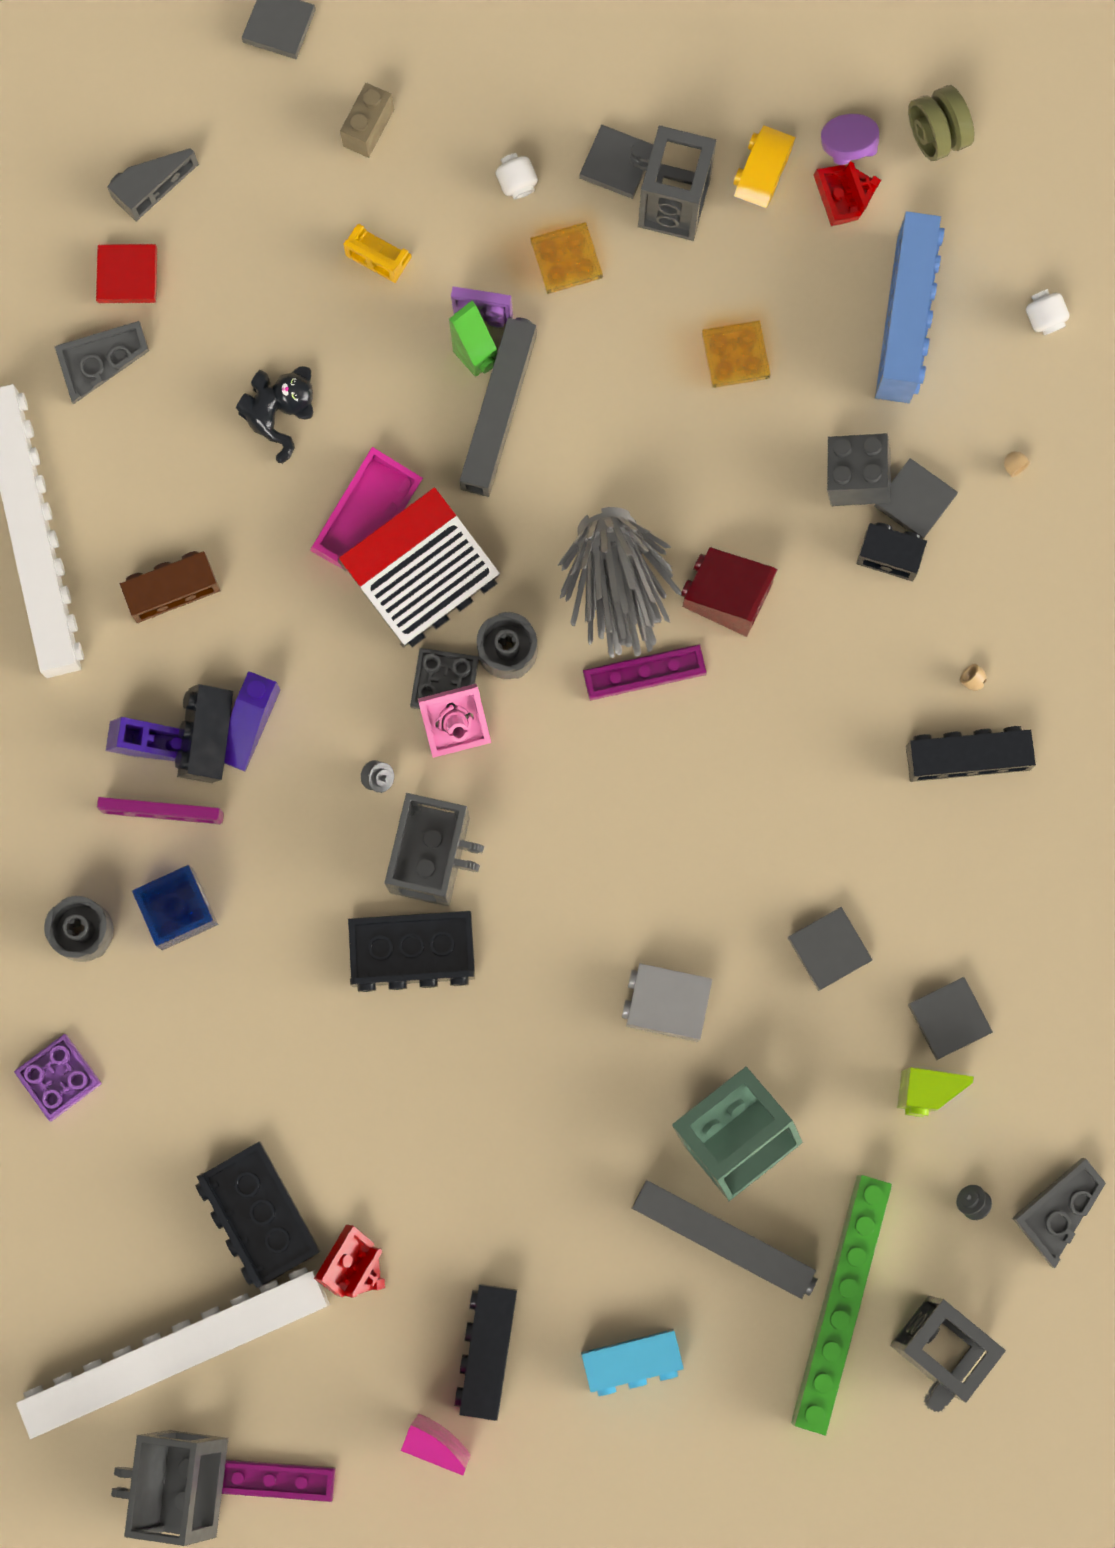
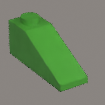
[449,301,497,377]

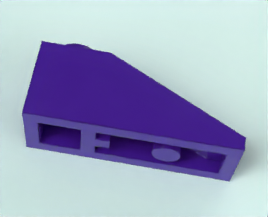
[224,671,281,772]
[105,717,182,761]

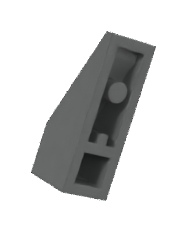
[107,148,199,222]

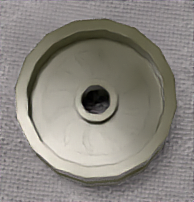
[908,85,975,161]

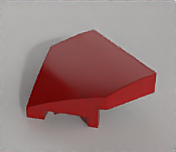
[813,161,881,226]
[314,1224,385,1298]

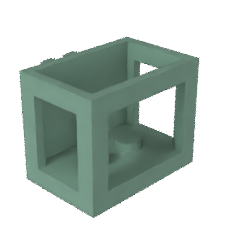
[672,1066,803,1201]

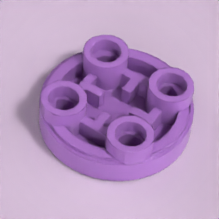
[821,114,879,165]

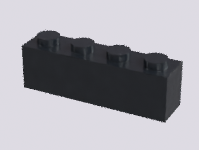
[906,726,1036,782]
[454,1284,517,1421]

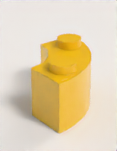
[733,125,796,208]

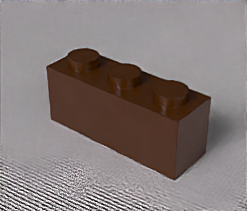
[119,551,221,623]

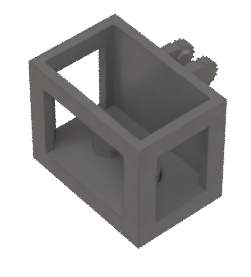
[630,125,717,241]
[385,793,484,906]
[890,1296,1006,1412]
[111,1430,228,1546]

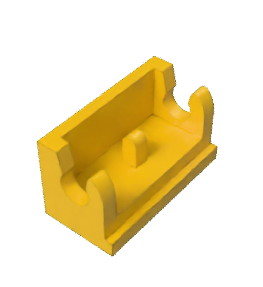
[343,224,412,283]

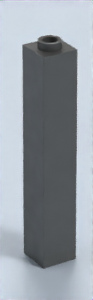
[460,317,537,497]
[631,1180,818,1299]

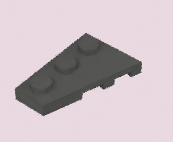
[54,321,149,404]
[1012,1158,1106,1268]

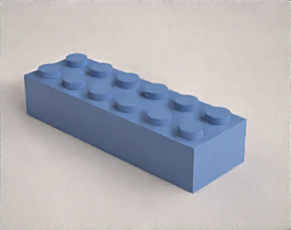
[875,211,945,404]

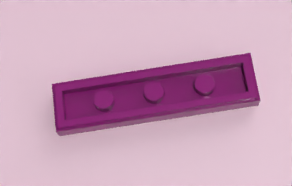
[583,644,707,701]
[97,797,224,825]
[222,1459,336,1502]

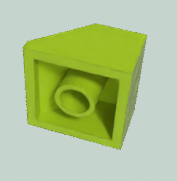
[897,1067,974,1117]

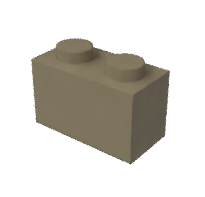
[340,83,394,158]

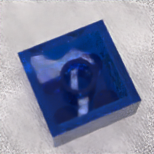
[132,865,219,951]

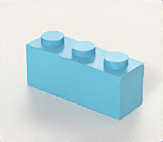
[581,1329,684,1396]

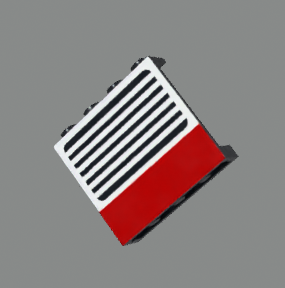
[338,487,500,648]

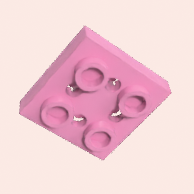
[418,684,491,758]

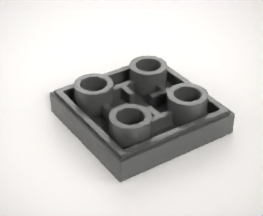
[242,0,316,59]
[579,125,651,199]
[874,458,958,539]
[410,648,479,716]
[788,907,873,991]
[908,977,993,1060]

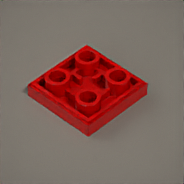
[96,244,157,303]

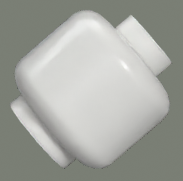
[495,153,538,200]
[1026,289,1069,336]

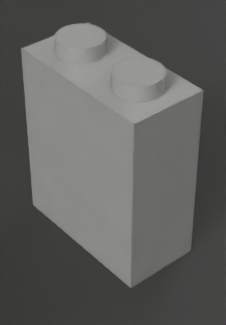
[622,963,712,1042]

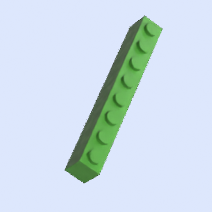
[791,1175,892,1436]

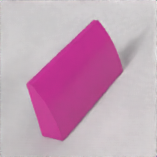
[310,447,423,572]
[401,1414,471,1476]

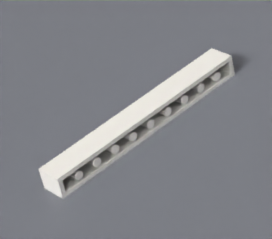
[0,384,84,678]
[16,1267,330,1439]

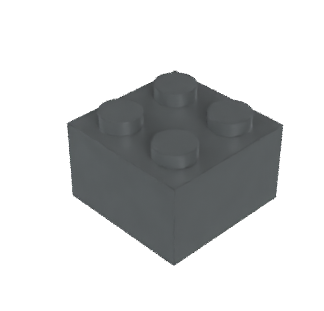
[827,433,891,506]

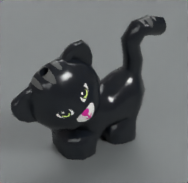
[236,366,314,464]

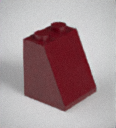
[680,547,778,637]

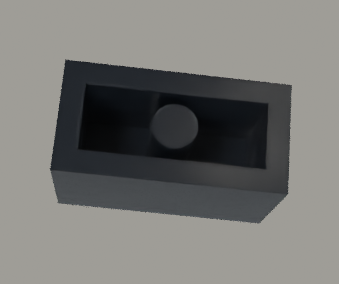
[856,522,927,582]

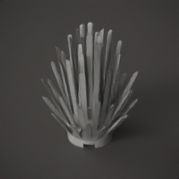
[558,507,682,658]

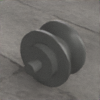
[361,760,394,793]
[956,1185,992,1220]

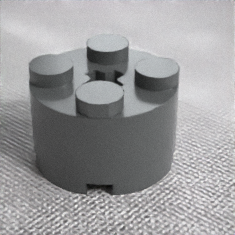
[477,612,538,679]
[44,896,114,962]

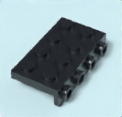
[348,911,475,992]
[195,1141,321,1288]

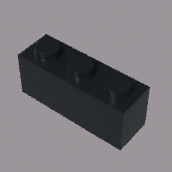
[175,684,233,783]

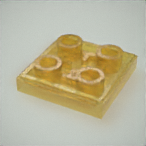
[530,222,603,294]
[702,320,771,388]

